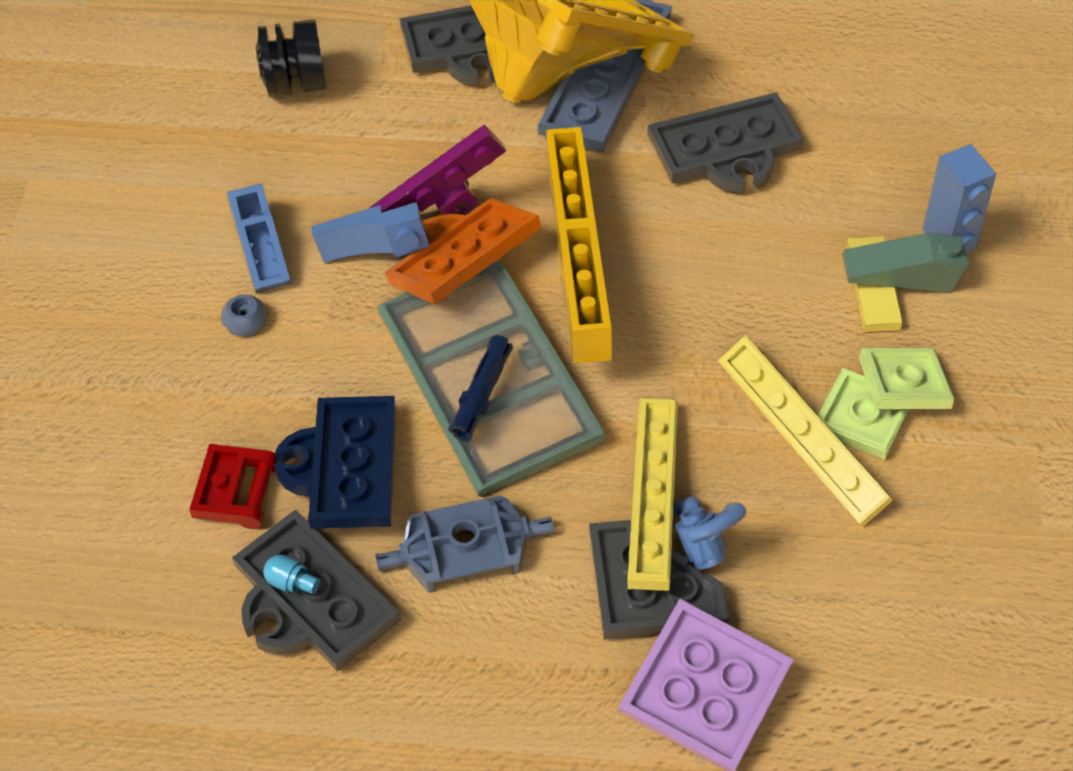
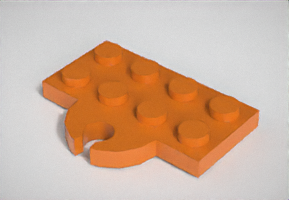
[385,198,542,305]

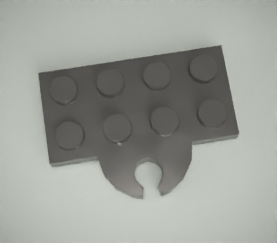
[400,6,495,85]
[648,92,803,193]
[232,509,401,672]

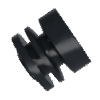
[256,19,326,97]

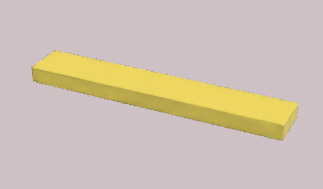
[718,335,893,527]
[628,398,678,591]

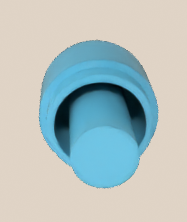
[263,555,320,594]

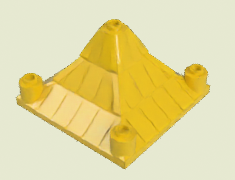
[468,0,694,104]

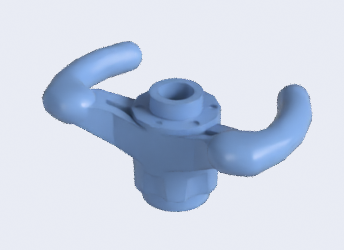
[673,497,746,569]

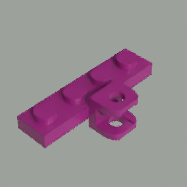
[369,124,506,215]

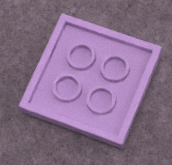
[618,599,793,771]

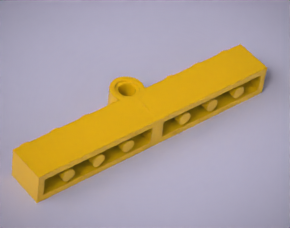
[546,127,612,363]

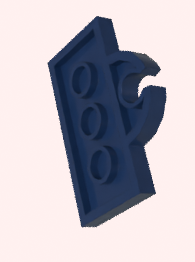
[274,396,396,529]

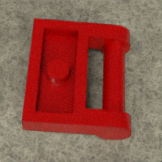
[189,444,279,529]

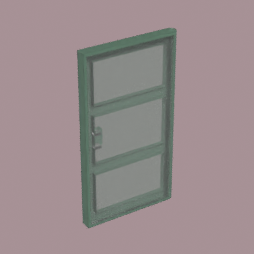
[378,260,606,497]

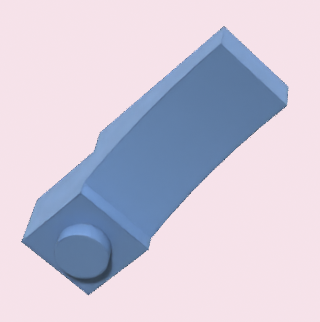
[227,184,291,293]
[311,202,430,263]

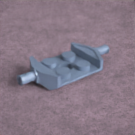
[375,495,554,593]

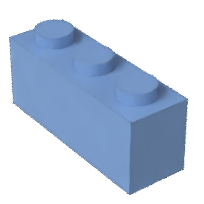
[923,144,996,253]

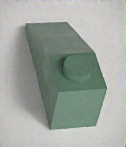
[842,233,969,293]

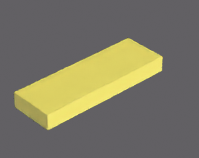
[846,236,902,333]

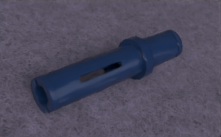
[448,335,513,441]

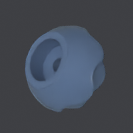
[221,295,268,337]

